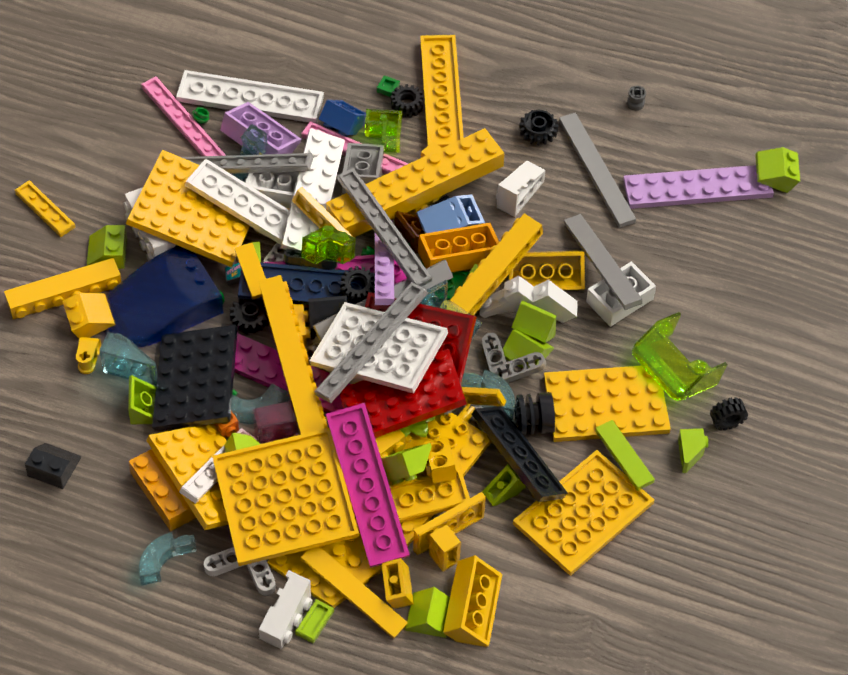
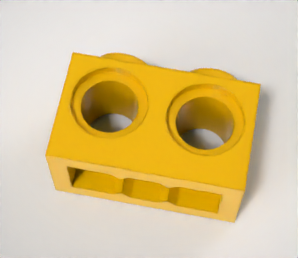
[424,437,457,484]
[429,524,461,572]

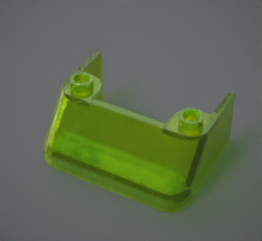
[632,312,728,401]

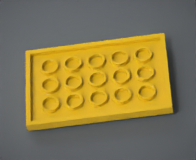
[544,364,671,442]
[146,424,229,530]
[513,450,655,576]

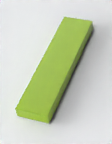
[595,420,655,491]

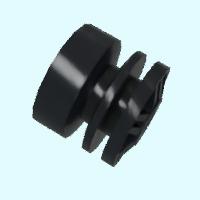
[514,392,555,436]

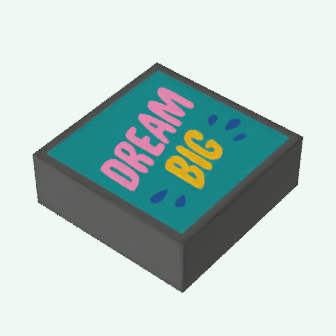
[224,262,241,285]

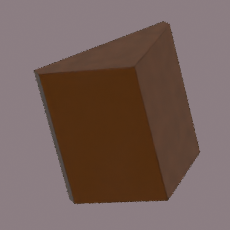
[395,211,425,254]

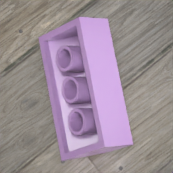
[220,102,301,155]

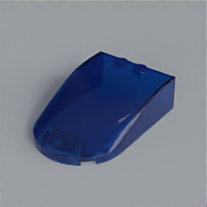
[104,246,223,348]

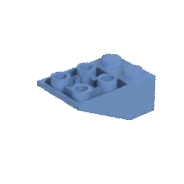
[416,195,485,234]

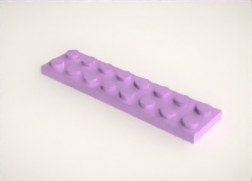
[623,165,774,209]

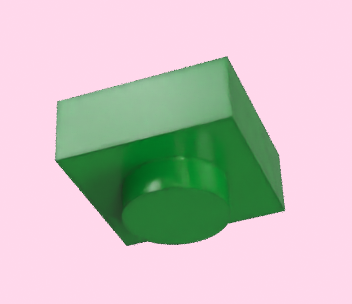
[377,76,400,97]

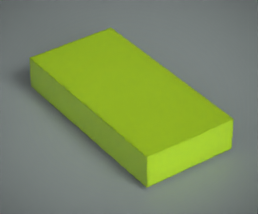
[295,599,334,644]

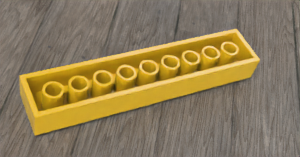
[326,128,504,237]
[259,275,328,435]

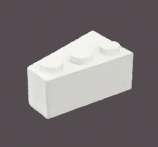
[496,161,545,217]
[259,570,313,649]

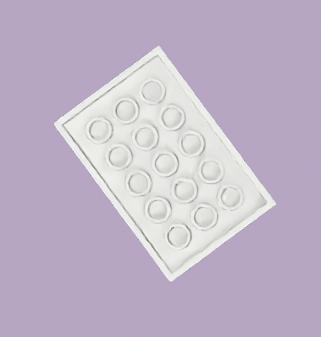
[309,302,448,393]

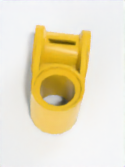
[76,337,101,374]

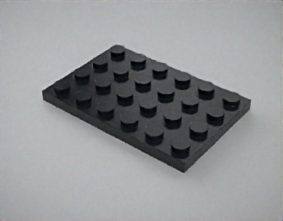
[152,325,238,432]

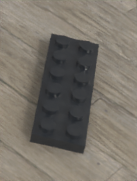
[471,406,568,502]

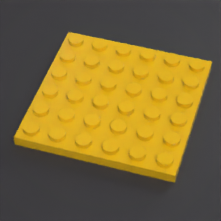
[126,150,250,267]
[212,428,359,566]

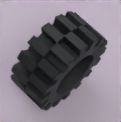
[391,84,423,118]
[340,266,375,304]
[710,397,748,431]

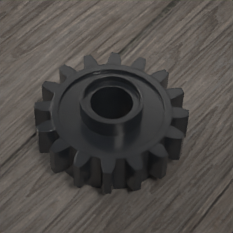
[519,109,559,146]
[230,298,269,334]

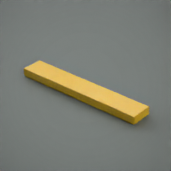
[301,547,408,639]

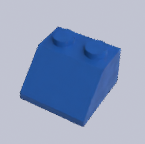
[319,100,371,137]

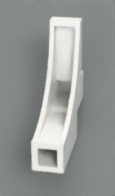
[480,276,577,323]

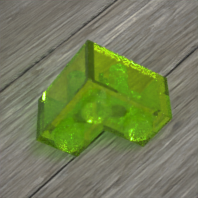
[365,109,402,153]
[301,225,356,264]

